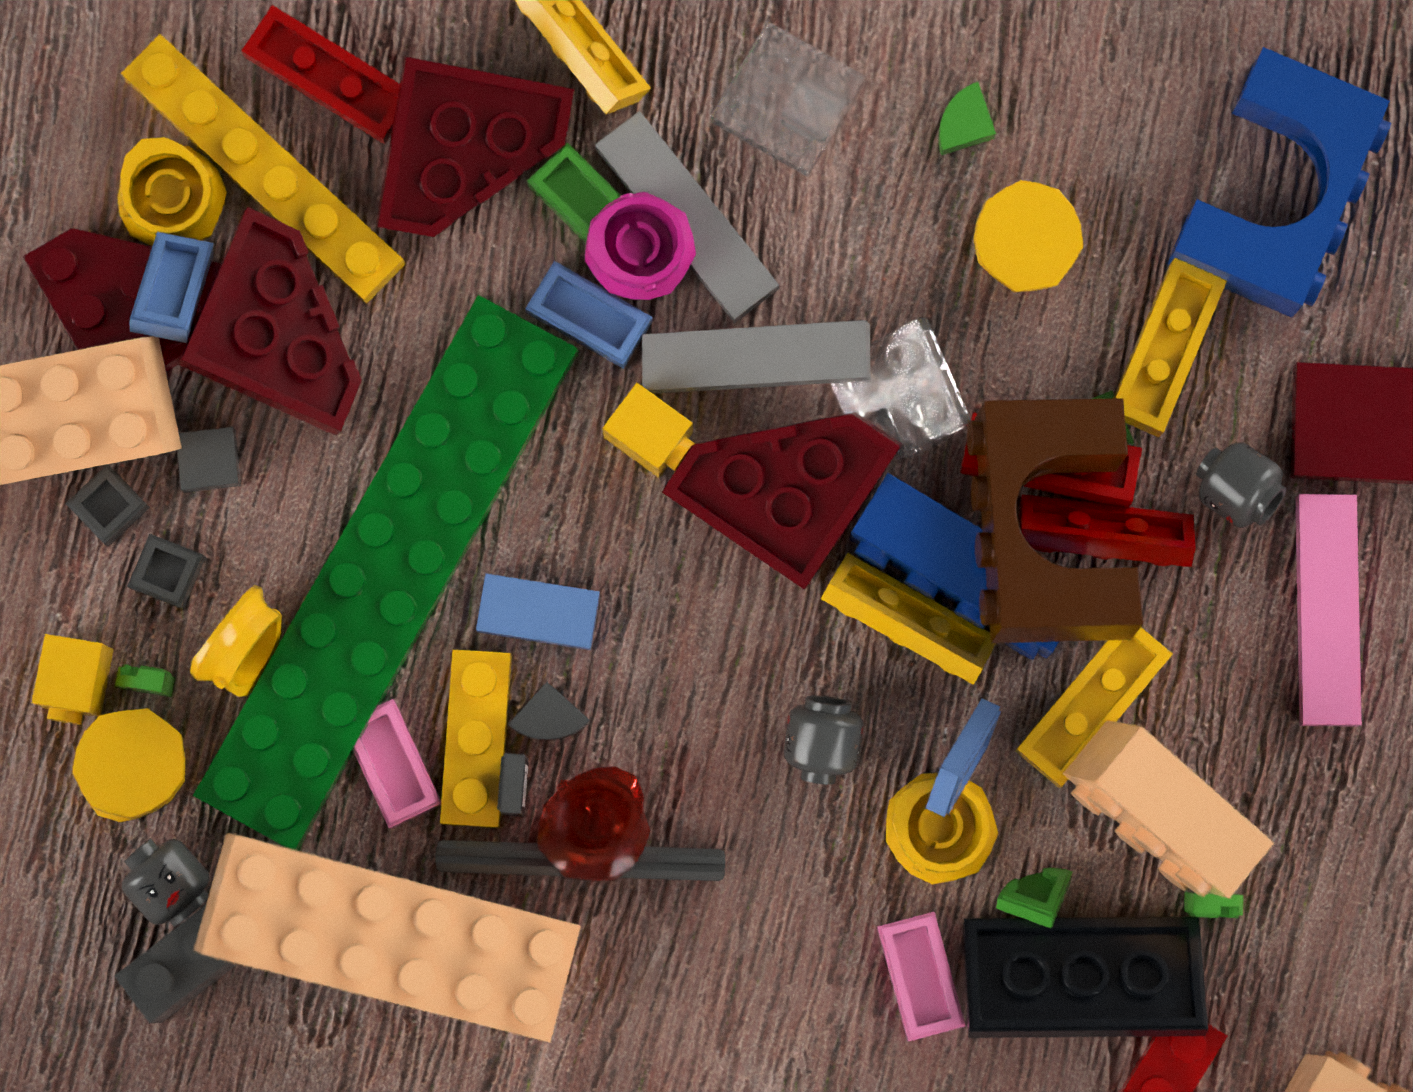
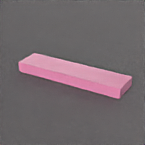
[1295,494,1362,727]

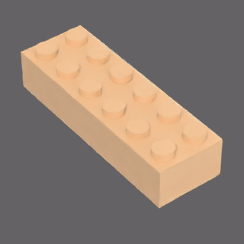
[194,833,581,1042]

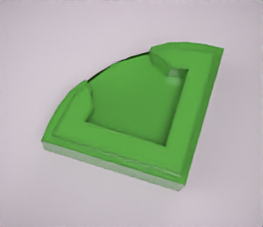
[938,82,996,156]
[114,664,175,697]
[996,867,1073,929]
[1184,891,1244,918]

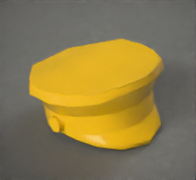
[118,137,227,246]
[973,180,1084,292]
[190,584,282,697]
[72,708,185,822]
[886,773,999,884]

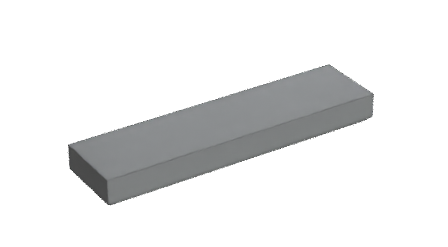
[595,111,779,323]
[642,320,871,394]

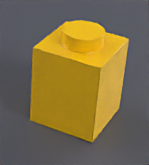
[602,382,695,478]
[31,634,114,725]

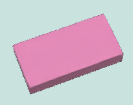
[353,699,441,829]
[877,912,965,1042]

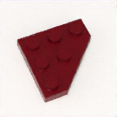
[376,57,575,237]
[178,206,362,436]
[23,228,221,372]
[662,412,903,590]

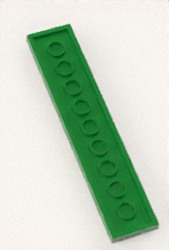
[193,295,579,851]

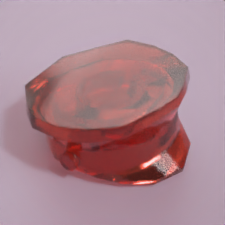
[537,766,651,881]

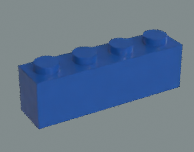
[849,473,1059,660]

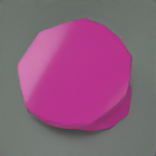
[585,192,696,300]

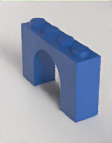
[1167,47,1391,318]

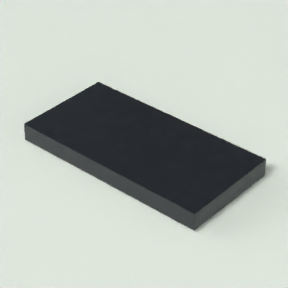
[963,916,1208,1038]

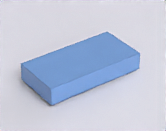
[130,232,214,343]
[525,261,653,369]
[476,573,600,650]
[926,698,1001,817]

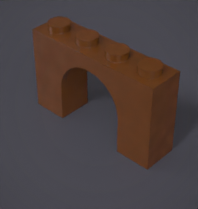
[967,398,1143,643]

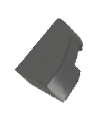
[508,682,591,740]

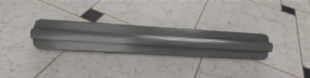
[435,840,726,881]

